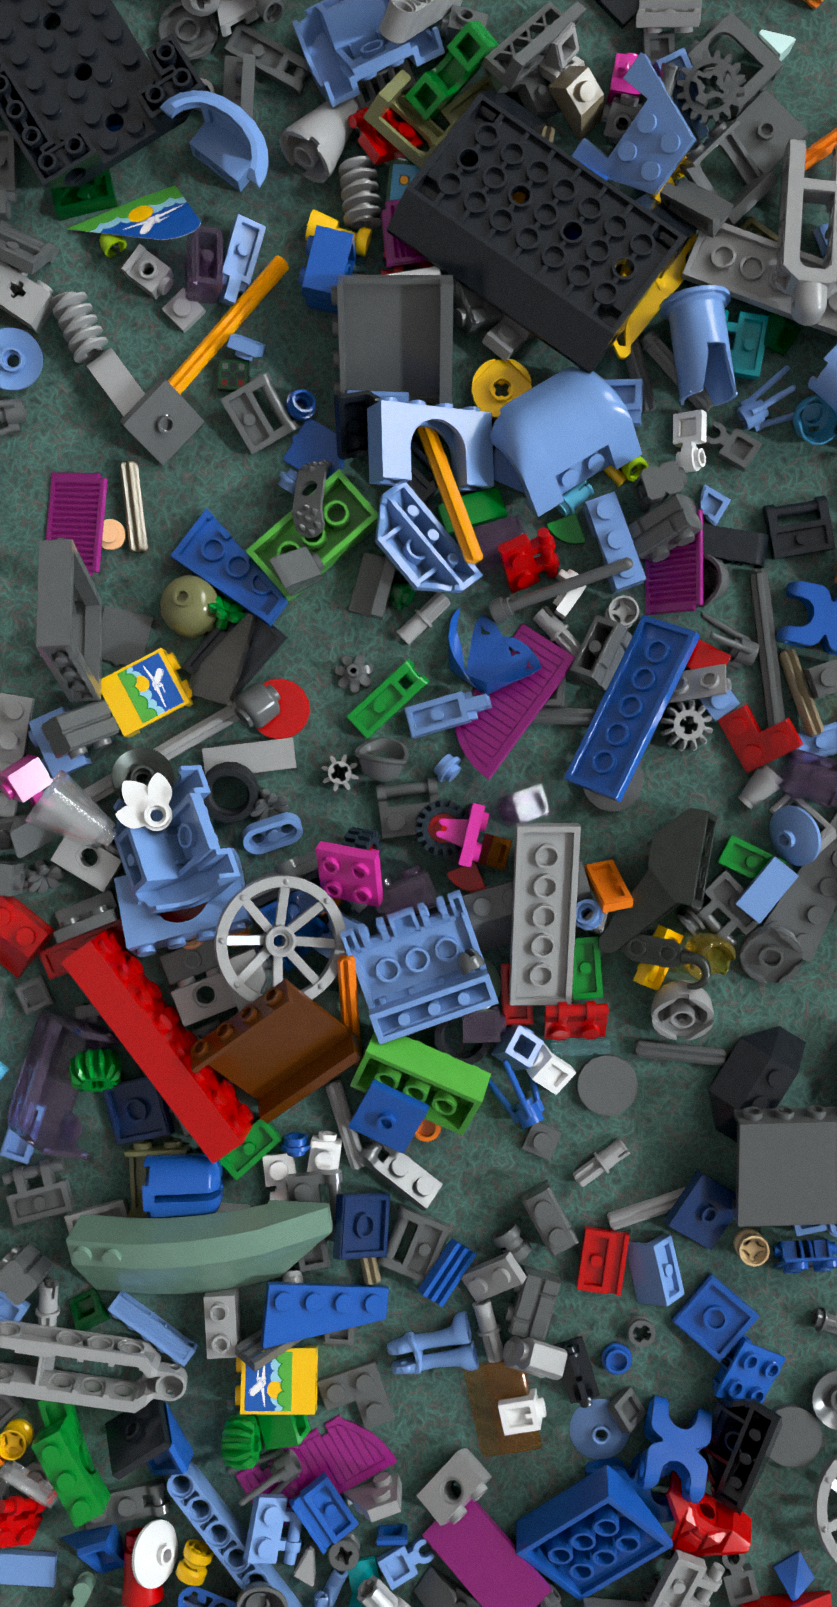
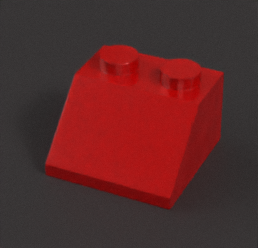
[0,895,56,978]

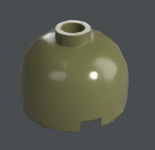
[159,575,220,639]

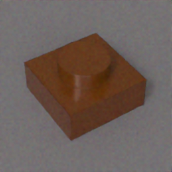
[477,833,513,870]

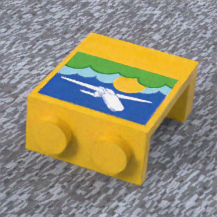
[101,648,195,738]
[235,1345,318,1415]

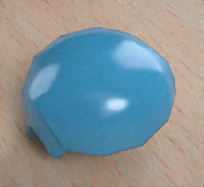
[792,394,837,445]

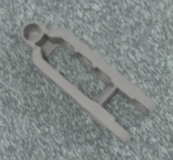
[775,139,837,326]
[0,1320,188,1413]

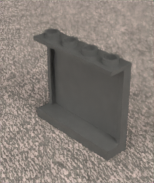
[331,275,453,404]
[732,1105,837,1227]

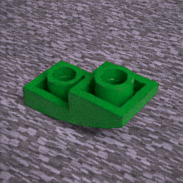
[436,488,508,535]

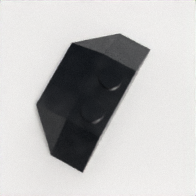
[707,1026,806,1142]
[700,1398,783,1515]

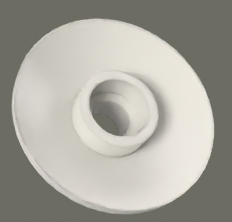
[132,1519,178,1589]

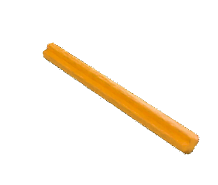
[168,255,289,395]
[416,399,483,565]

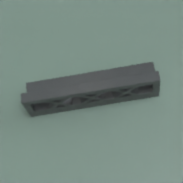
[481,1,587,90]

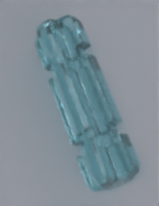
[550,1037,611,1057]

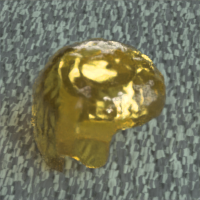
[684,932,736,980]

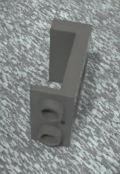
[686,12,783,120]
[679,119,778,225]

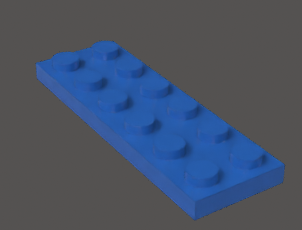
[564,615,700,803]

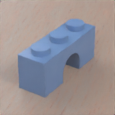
[582,491,646,594]

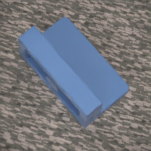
[627,1234,685,1306]

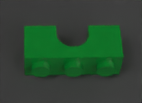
[405,21,499,121]
[31,1415,111,1528]

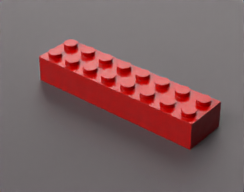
[61,927,255,1164]

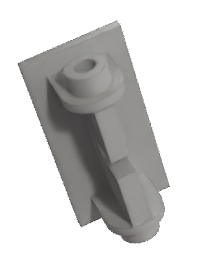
[668,664,732,703]

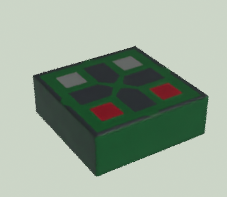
[217,358,250,392]

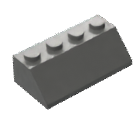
[462,860,592,952]

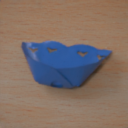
[448,609,541,695]

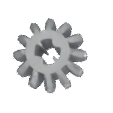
[660,700,713,752]

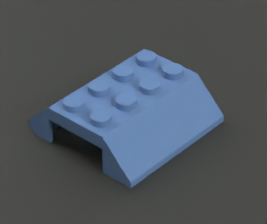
[340,890,499,1045]

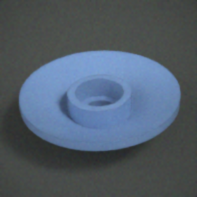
[0,328,43,391]
[769,806,821,866]
[569,1399,630,1460]

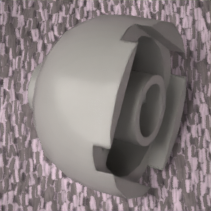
[651,980,714,1040]

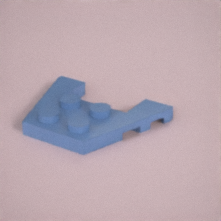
[572,52,696,195]

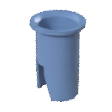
[659,285,738,406]

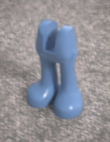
[387,1311,479,1374]

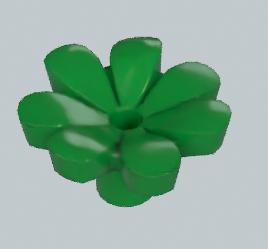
[208,595,247,630]

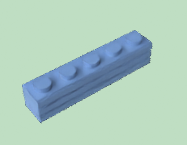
[107,1292,198,1366]

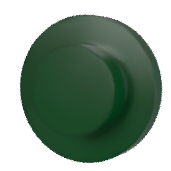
[388,580,415,611]

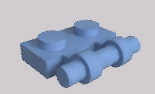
[243,1494,302,1565]

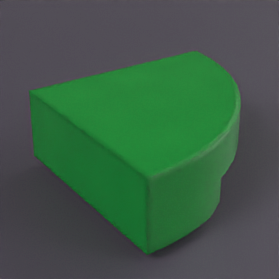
[546,513,586,545]

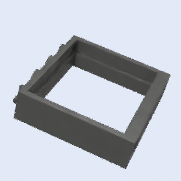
[36,537,102,702]

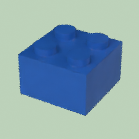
[299,225,356,314]

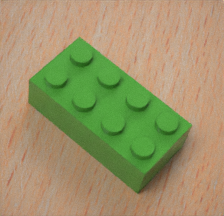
[246,469,378,602]
[350,1031,491,1136]

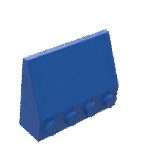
[516,1464,673,1601]

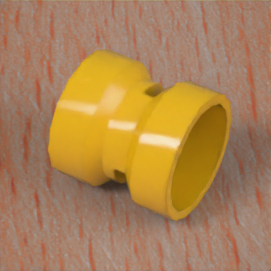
[0,1418,34,1461]
[175,1539,214,1586]

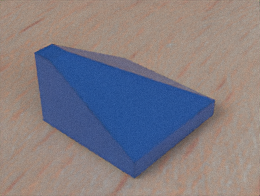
[376,1524,408,1547]
[773,1550,815,1601]

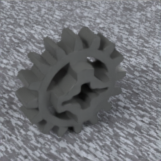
[677,50,746,126]

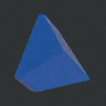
[146,1401,194,1475]
[60,1524,124,1575]

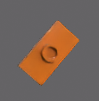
[584,859,633,913]

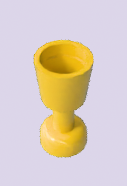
[305,209,372,257]

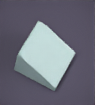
[757,30,796,61]

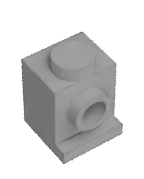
[121,244,174,300]

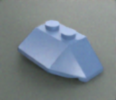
[375,482,483,593]

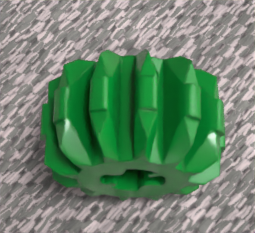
[69,1048,122,1094]
[220,1413,263,1470]

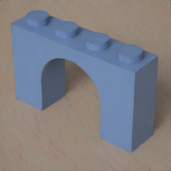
[367,397,494,492]
[114,848,254,957]

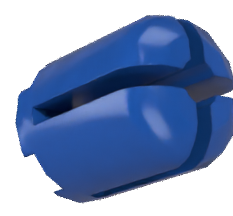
[142,1153,223,1218]

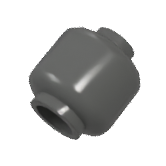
[234,683,281,729]

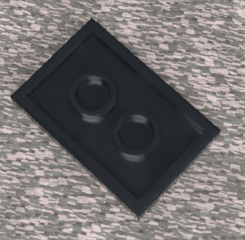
[181,609,288,706]

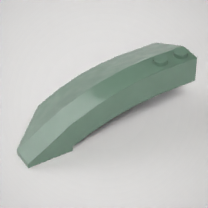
[66,1200,333,1294]

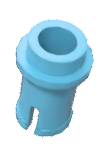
[556,480,594,517]

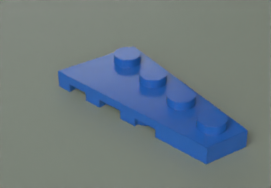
[170,508,288,627]
[260,1282,389,1349]

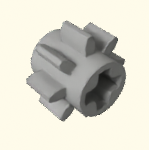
[321,754,359,792]

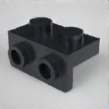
[334,390,380,460]

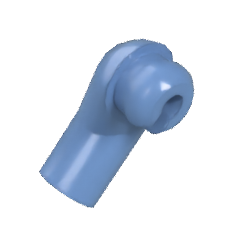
[314,1568,348,1607]

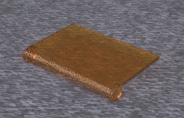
[463,1361,542,1457]

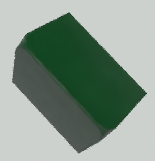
[764,312,801,356]
[68,1287,111,1331]

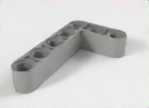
[379,0,463,44]

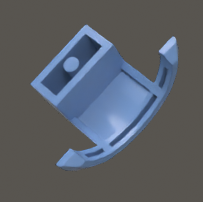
[159,90,269,193]

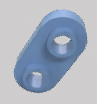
[242,812,303,854]

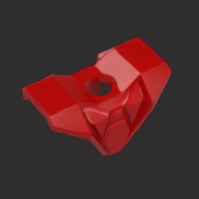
[666,1471,752,1557]

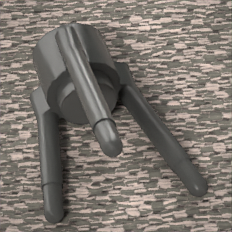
[0,398,27,437]
[701,612,759,669]
[226,1448,302,1506]

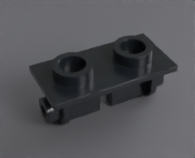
[554,1336,600,1408]

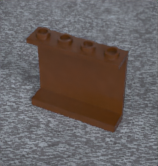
[190,979,362,1124]

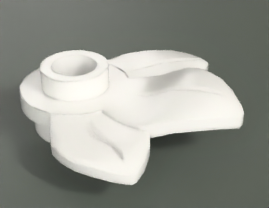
[116,773,172,831]

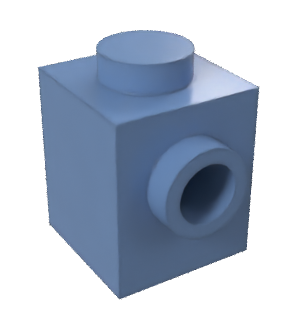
[491,1025,544,1071]

